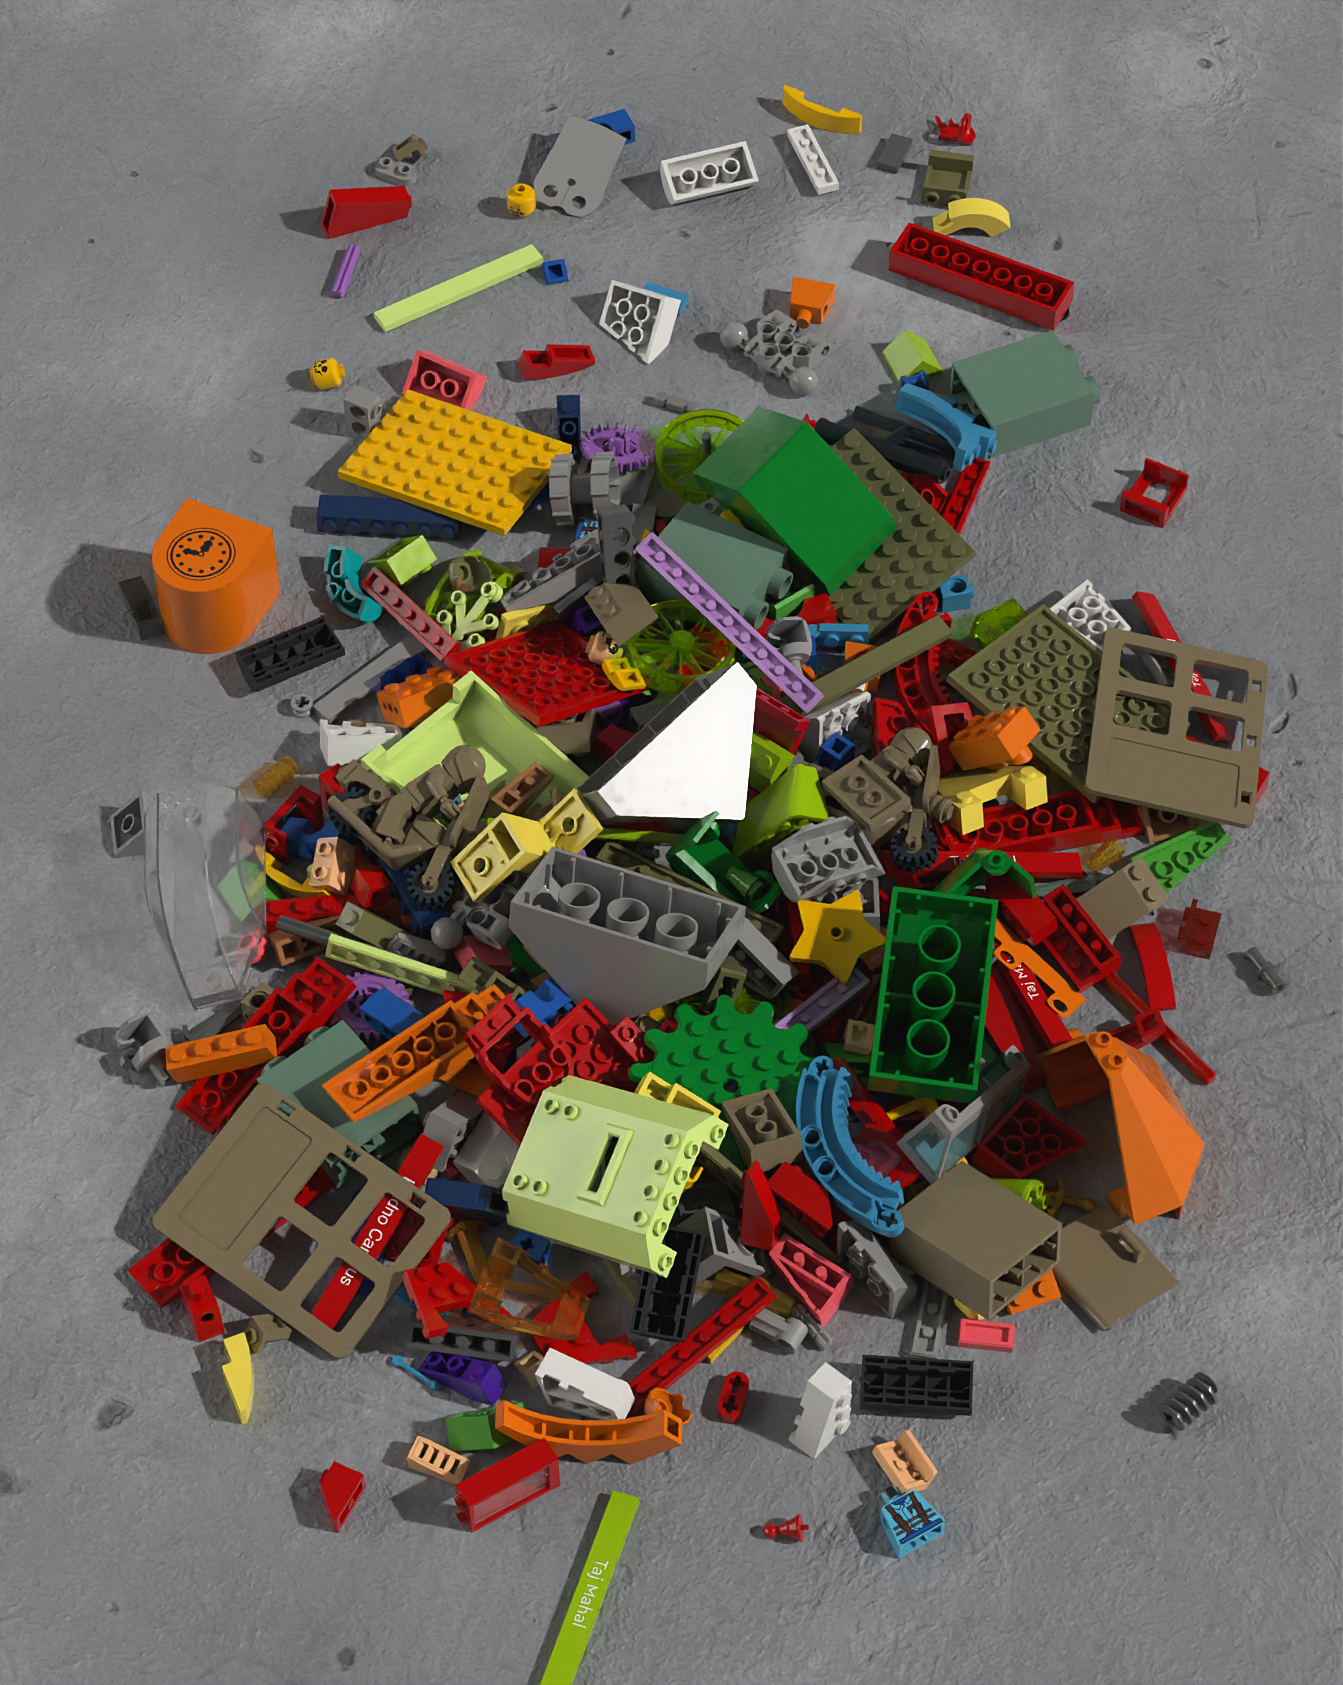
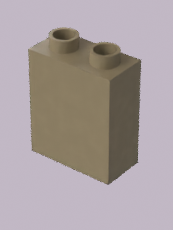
[886,1161,1062,1320]

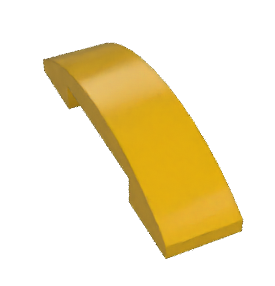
[782,85,862,134]
[251,845,333,898]

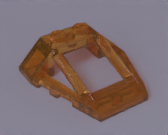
[466,1237,591,1340]

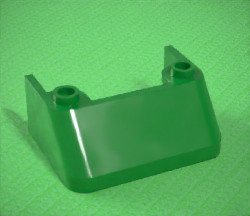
[665,810,783,914]
[931,848,1037,899]

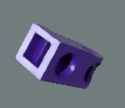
[568,604,603,637]

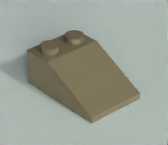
[1076,856,1170,939]
[721,1088,803,1172]

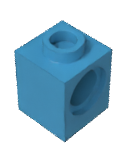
[936,575,974,613]

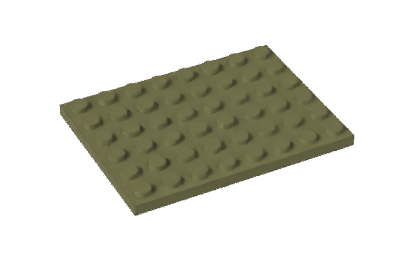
[787,428,976,645]
[946,604,1191,804]

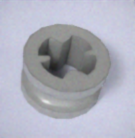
[291,693,313,718]

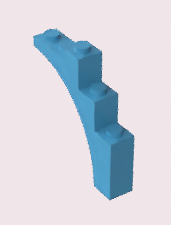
[895,383,998,472]

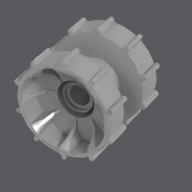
[549,451,621,526]

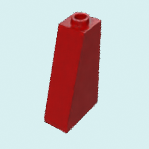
[321,186,412,239]

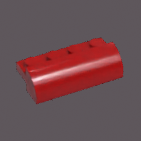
[1041,883,1122,993]

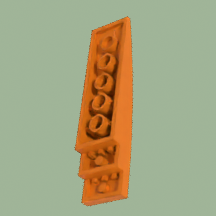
[322,984,516,1123]

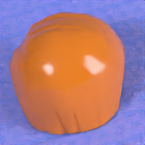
[644,1388,691,1427]

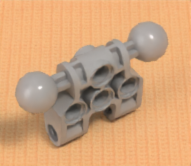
[719,310,832,396]
[431,866,531,950]

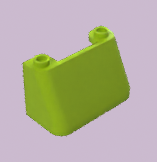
[732,764,830,870]

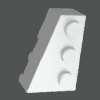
[788,1362,852,1459]

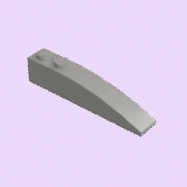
[500,528,642,612]

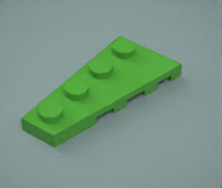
[1129,821,1229,894]

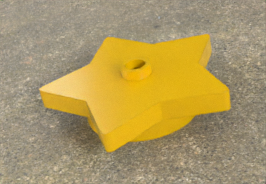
[790,890,886,985]

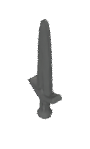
[164,996,246,1061]

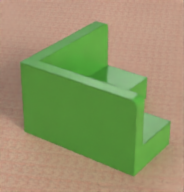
[445,1402,523,1451]

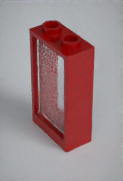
[454,1437,560,1532]

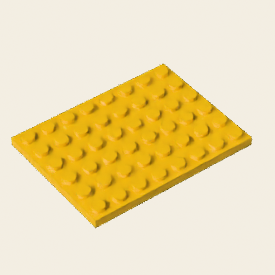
[338,390,572,536]

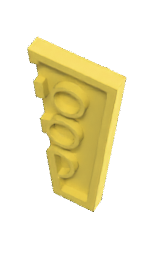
[495,599,563,640]

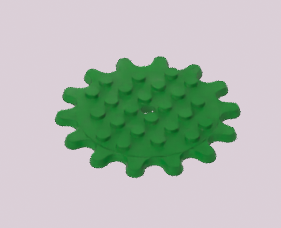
[628,994,828,1177]

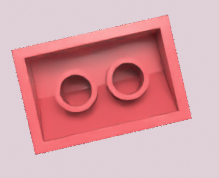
[402,350,487,410]

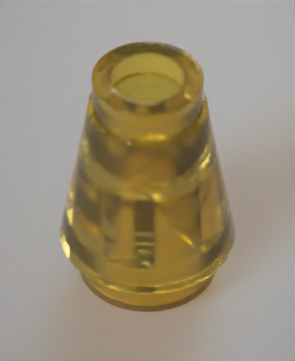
[1087,838,1125,873]

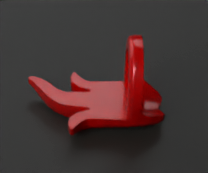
[935,113,976,145]

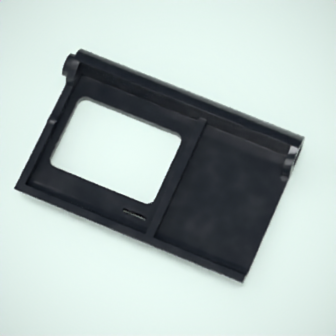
[814,405,977,484]

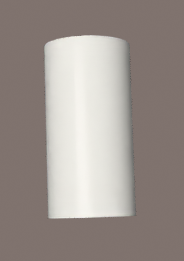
[660,141,759,205]

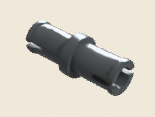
[1244,947,1287,994]

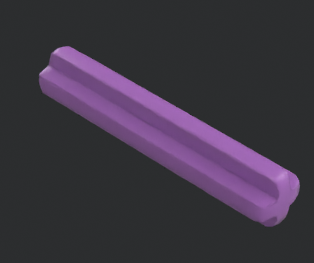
[332,244,360,298]

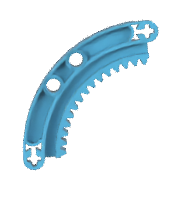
[796,1056,905,1237]

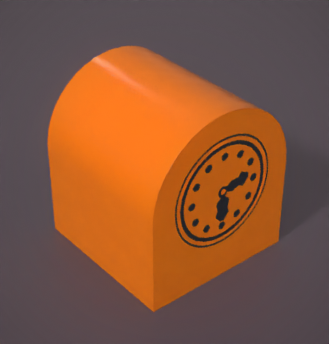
[152,498,281,654]

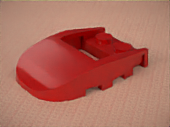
[462,993,574,1105]

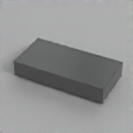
[877,133,913,173]

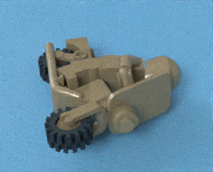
[802,727,954,874]
[327,745,490,910]

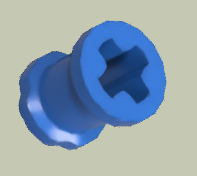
[900,370,929,390]

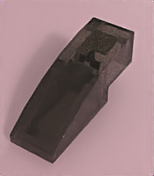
[118,576,165,641]

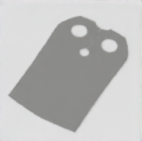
[534,115,627,217]

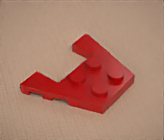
[402,1262,511,1339]
[526,1271,637,1364]

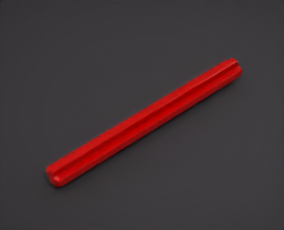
[1104,973,1216,1085]

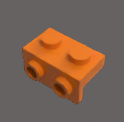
[1006,1269,1061,1315]

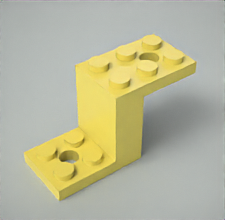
[450,789,603,903]

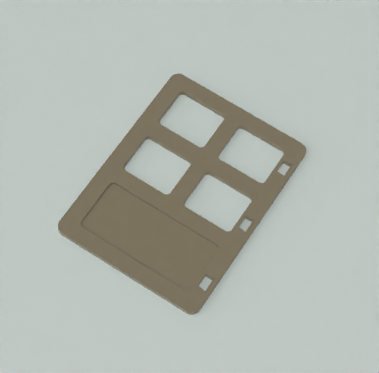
[1084,628,1268,828]
[153,1083,451,1359]

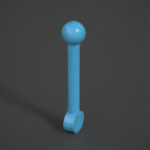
[392,1355,440,1391]

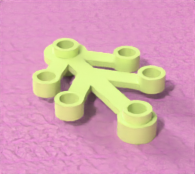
[436,581,503,660]

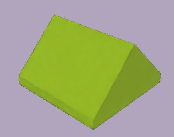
[882,329,943,385]

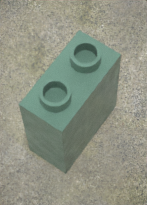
[950,330,1100,458]
[636,501,793,638]
[257,1020,423,1191]

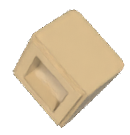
[512,1351,544,1389]

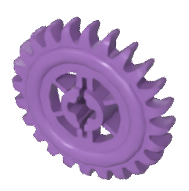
[580,422,658,472]
[328,970,410,1045]

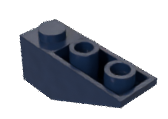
[556,395,582,464]
[423,1178,509,1227]

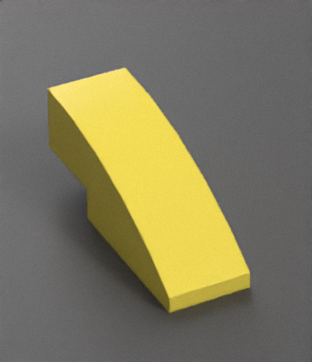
[634,1072,721,1118]
[222,1332,254,1425]

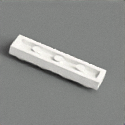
[787,124,839,195]

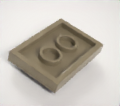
[822,754,911,832]

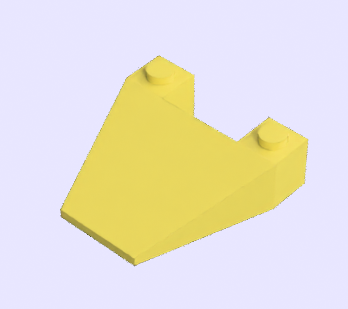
[937,766,1047,835]

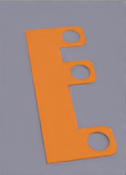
[994,918,1087,1018]

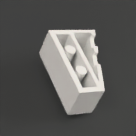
[320,719,402,766]
[535,1348,635,1420]

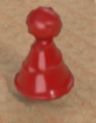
[763,1514,809,1542]

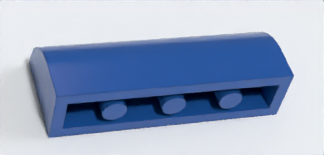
[360,988,426,1040]

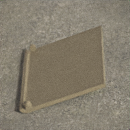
[1052,1203,1179,1332]

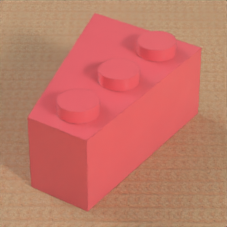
[769,1233,854,1328]

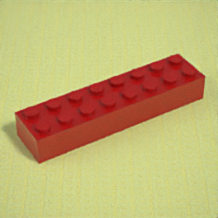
[888,222,1074,331]

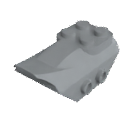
[771,816,886,903]

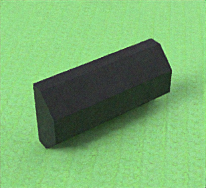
[235,616,345,692]
[630,1226,705,1343]
[860,1355,973,1416]

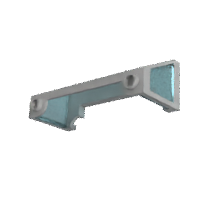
[896,1044,1031,1185]

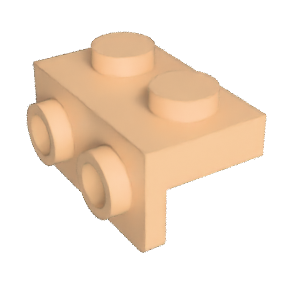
[309,837,356,895]
[872,1430,937,1496]

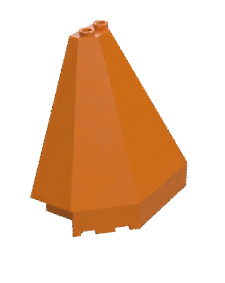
[1035,1031,1204,1225]

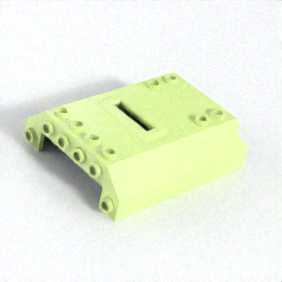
[361,671,589,870]
[502,1075,729,1278]

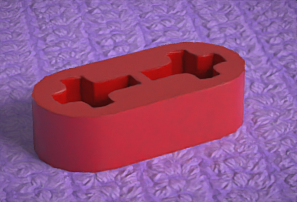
[718,1372,749,1424]

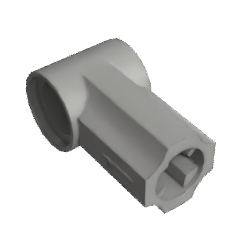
[749,1309,808,1354]

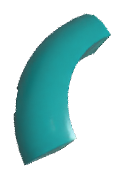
[324,544,384,623]

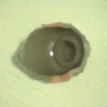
[448,555,493,594]

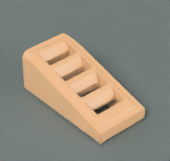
[407,1436,471,1485]

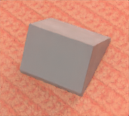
[110,790,154,858]

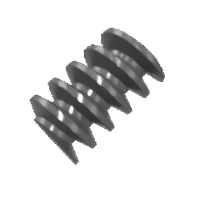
[1157,1372,1217,1431]

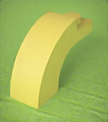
[932,198,1011,237]

